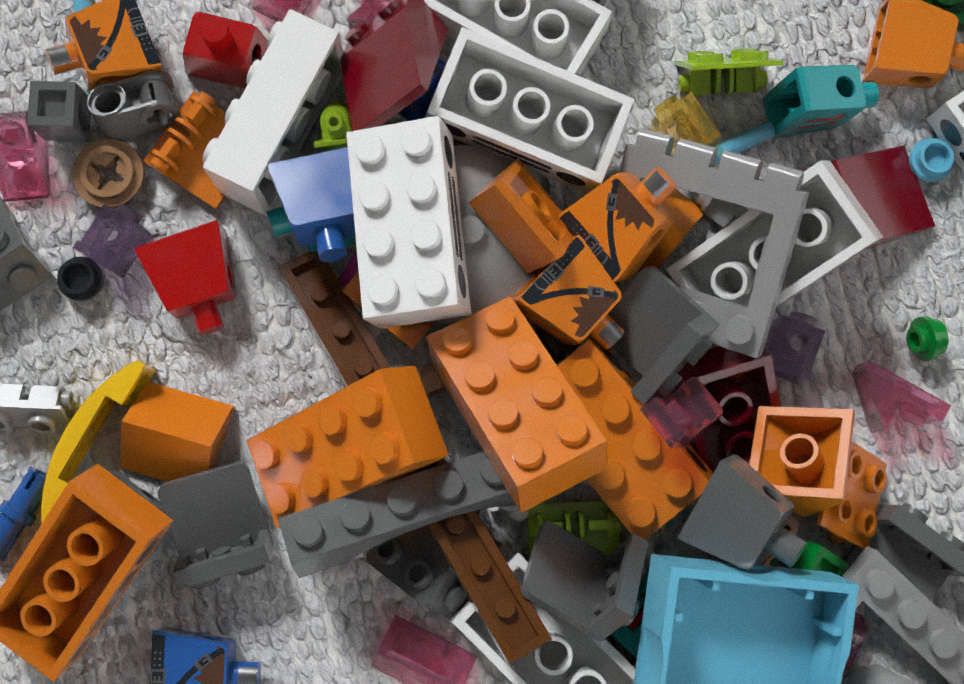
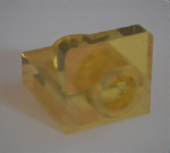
[649,92,721,147]

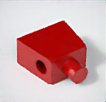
[183,12,269,89]
[135,220,236,335]

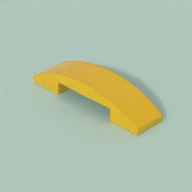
[41,360,156,523]

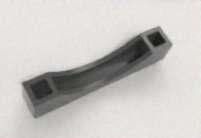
[278,451,515,578]

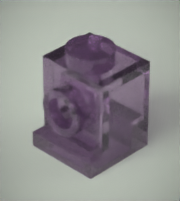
[72,203,151,278]
[764,311,825,385]

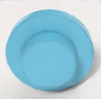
[909,138,954,182]

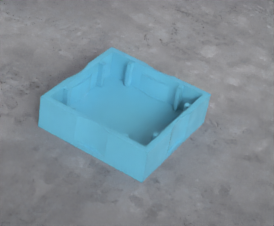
[634,554,859,684]

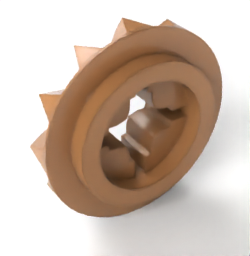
[72,139,146,210]

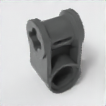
[86,70,181,141]

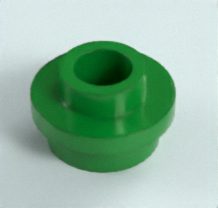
[906,316,949,361]

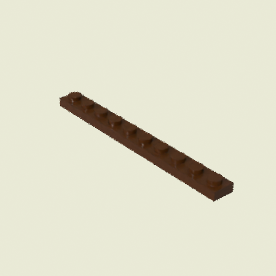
[279,251,552,667]

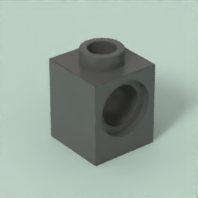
[27,81,91,142]

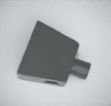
[677,454,807,571]

